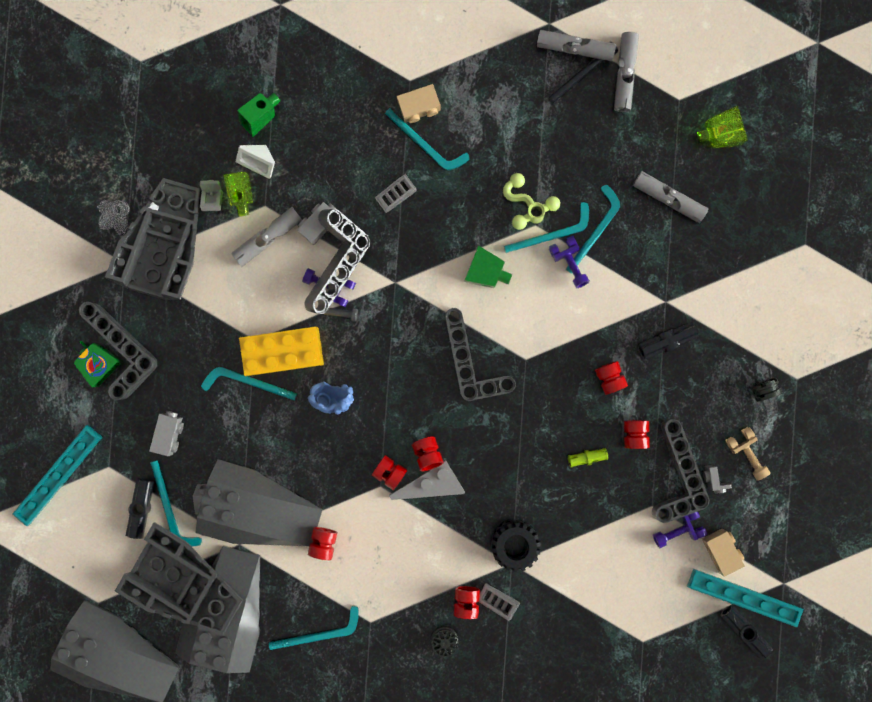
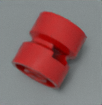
[595,361,628,395]
[624,420,650,449]
[412,437,444,471]
[371,455,407,491]
[307,527,338,560]
[454,586,480,619]

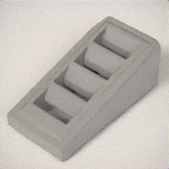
[375,174,417,213]
[478,583,520,621]

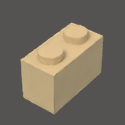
[397,84,441,123]
[702,529,745,577]

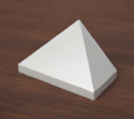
[236,145,275,179]

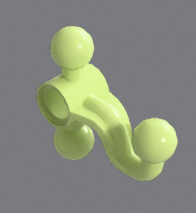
[503,173,560,230]

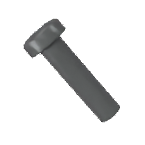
[323,308,358,322]

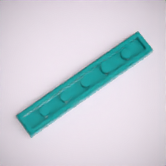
[12,425,102,526]
[687,568,804,627]

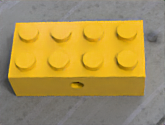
[239,327,324,376]

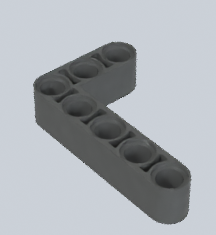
[304,209,370,314]
[79,302,158,400]
[445,308,516,401]
[652,418,709,523]

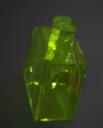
[698,106,748,148]
[223,172,253,217]

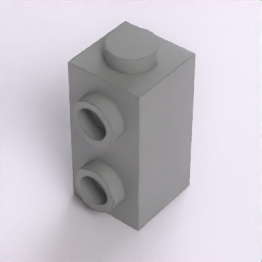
[298,202,337,245]
[149,411,184,456]

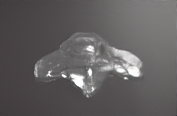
[97,200,130,236]

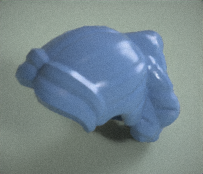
[308,382,354,415]

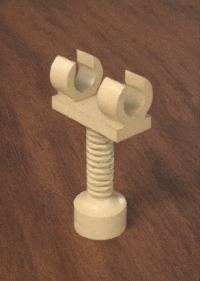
[725,427,770,481]

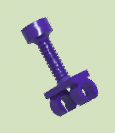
[549,236,590,288]
[302,268,356,307]
[653,511,707,549]

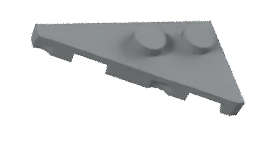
[389,461,465,500]

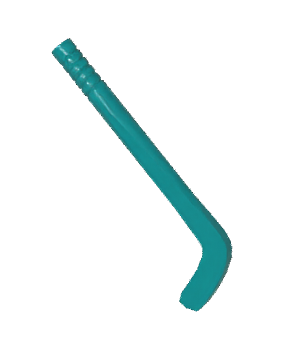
[385,108,469,170]
[566,185,620,274]
[504,202,589,253]
[201,367,297,401]
[150,460,202,547]
[269,606,359,650]

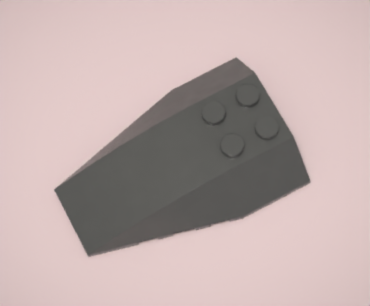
[105,178,200,300]
[196,459,323,546]
[115,522,243,635]
[175,546,260,673]
[50,600,180,702]

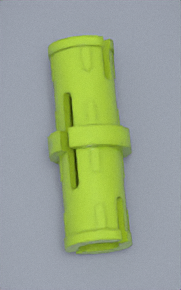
[568,448,608,468]

